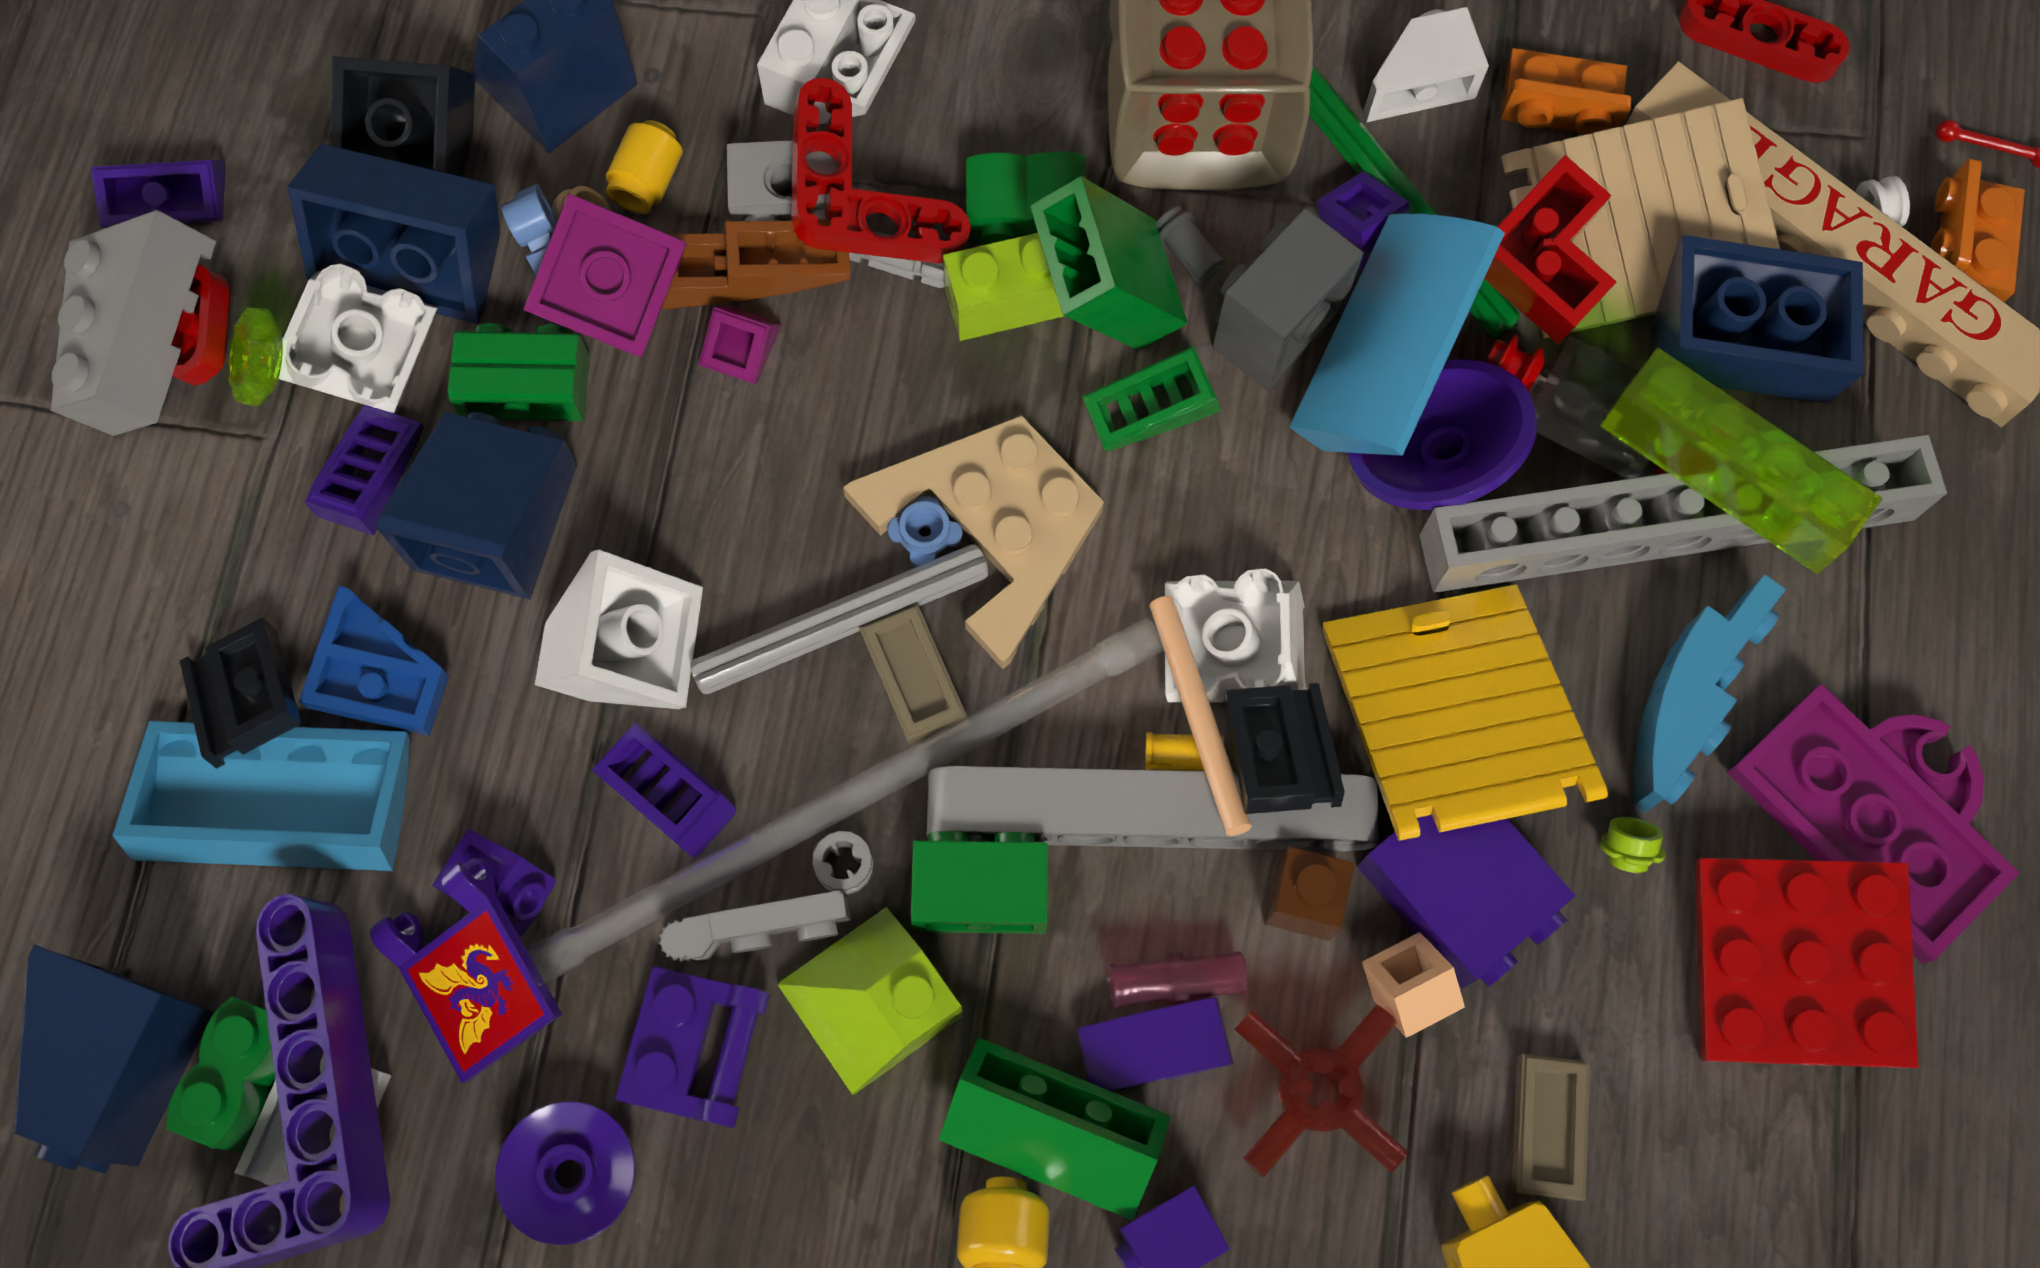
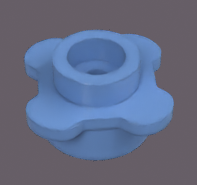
[888,496,962,567]

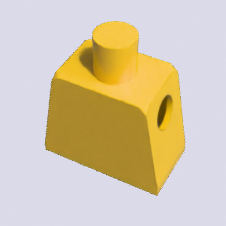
[1441,1175,1591,1268]

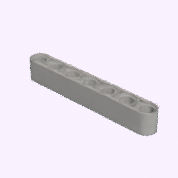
[926,766,1379,851]

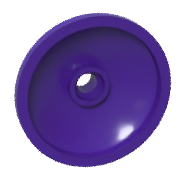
[1348,360,1537,510]

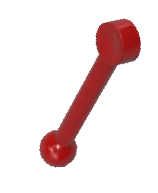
[1936,119,2040,169]

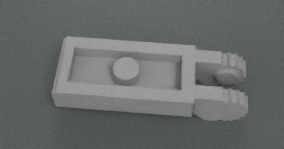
[658,891,852,962]

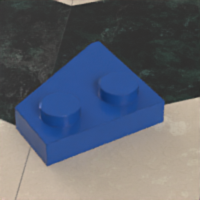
[299,586,449,736]

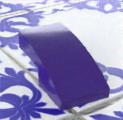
[1077,997,1234,1092]

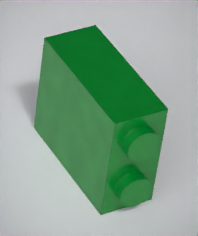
[1030,176,1188,350]

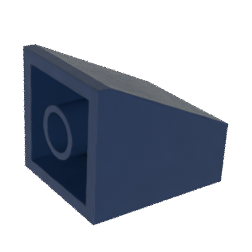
[472,0,637,154]
[375,412,577,600]
[14,944,213,1173]

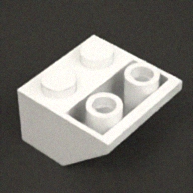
[757,0,916,124]

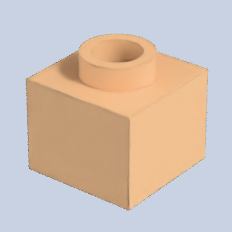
[1362,932,1465,1038]

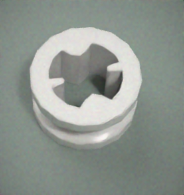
[1856,175,1910,227]

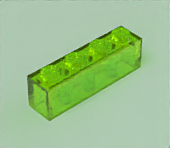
[1600,348,1883,574]

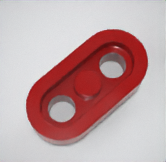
[171,264,230,386]

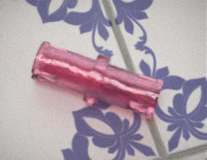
[1108,951,1248,1007]

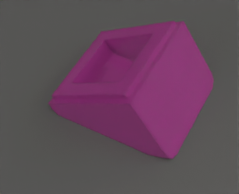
[698,305,781,384]

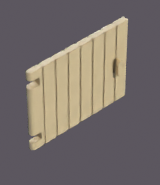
[1501,98,1780,339]

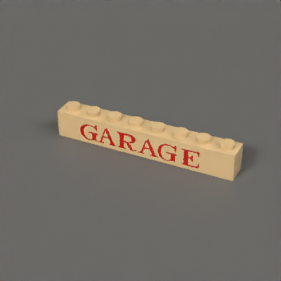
[1626,61,2040,428]

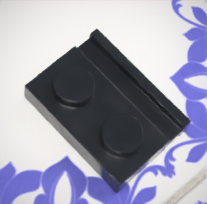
[180,617,302,769]
[1223,683,1345,814]

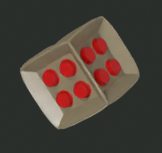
[1108,0,1314,190]

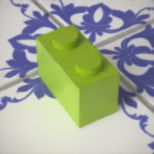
[943,233,1064,341]

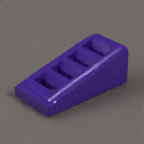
[304,405,424,536]
[592,722,736,858]

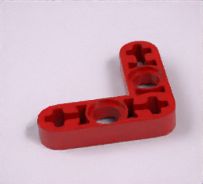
[1679,0,1850,83]
[791,78,971,263]

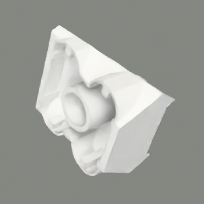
[272,264,438,413]
[1165,569,1307,702]

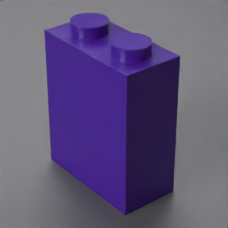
[1357,815,1576,989]

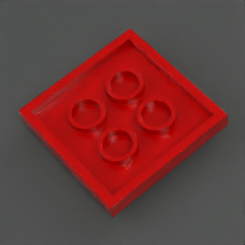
[1695,858,1919,1068]

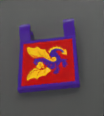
[370,857,562,1083]

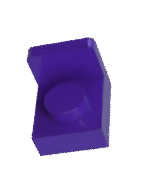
[1317,171,1410,271]
[432,829,556,936]

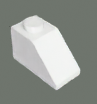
[1363,7,1489,123]

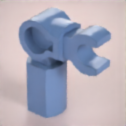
[501,184,557,276]

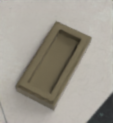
[859,604,967,746]
[1511,1054,1590,1202]

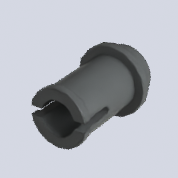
[1156,206,1226,285]

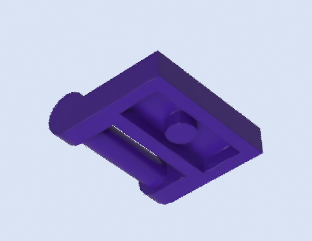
[615,966,770,1128]

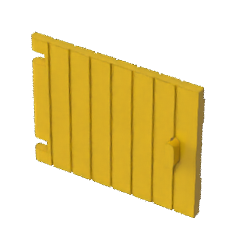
[1322,584,1608,841]

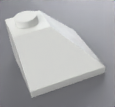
[535,549,703,709]

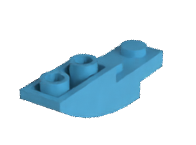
[1633,574,1786,813]

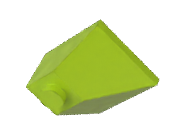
[777,907,963,1095]

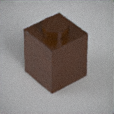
[1265,846,1355,941]

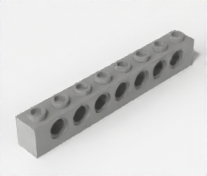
[1419,435,1947,593]

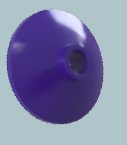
[495,1102,636,1245]

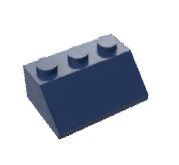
[287,144,500,324]
[1651,235,1863,404]

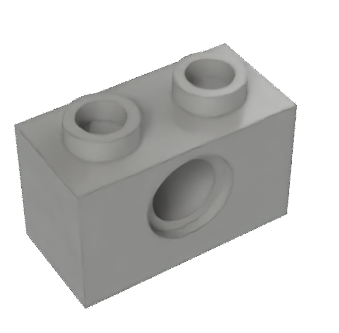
[727,140,838,221]

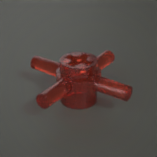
[1234,1005,1409,1178]

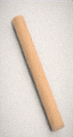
[1149,596,1252,836]

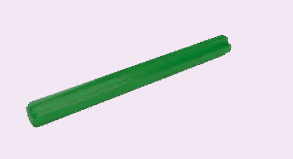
[1309,64,1520,338]

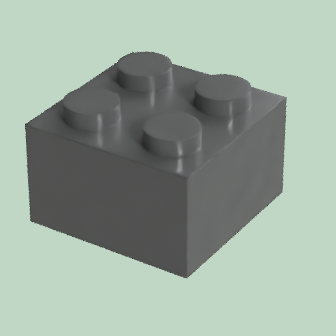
[1213,208,1364,391]

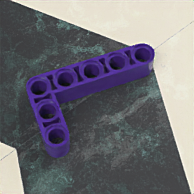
[168,894,390,1268]

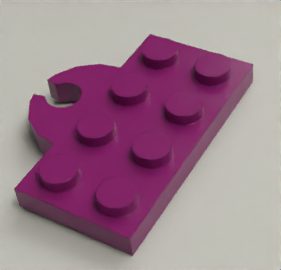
[1726,683,2020,964]

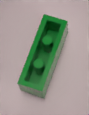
[938,1038,1171,1220]

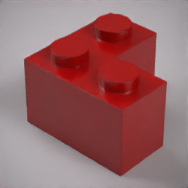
[1484,155,1617,344]

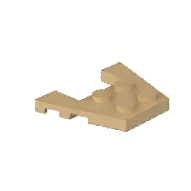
[843,416,1104,669]

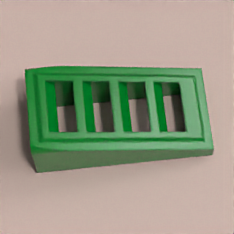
[1082,346,1221,453]

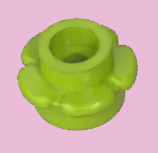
[1599,817,1666,873]

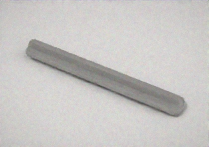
[690,544,988,694]

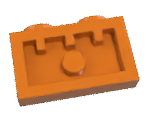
[1500,48,1632,135]
[1930,158,2025,302]

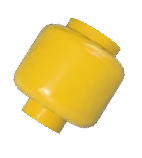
[957,1176,1050,1268]

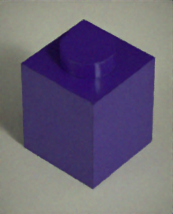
[1114,1186,1230,1268]

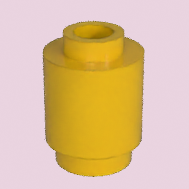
[606,120,683,214]

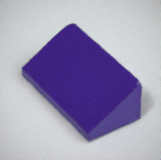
[91,160,225,228]

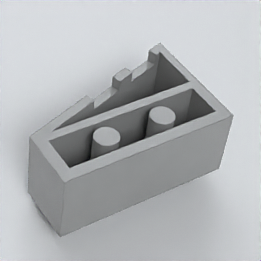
[51,210,216,436]

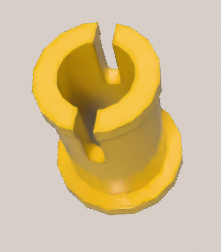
[1145,732,1224,771]

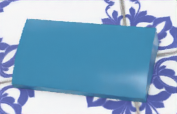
[1289,214,1505,455]
[112,721,410,871]

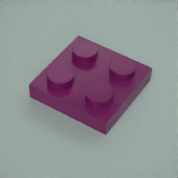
[523,194,687,359]

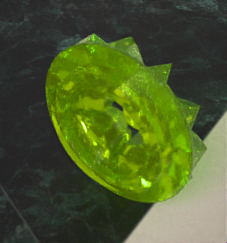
[227,307,283,407]

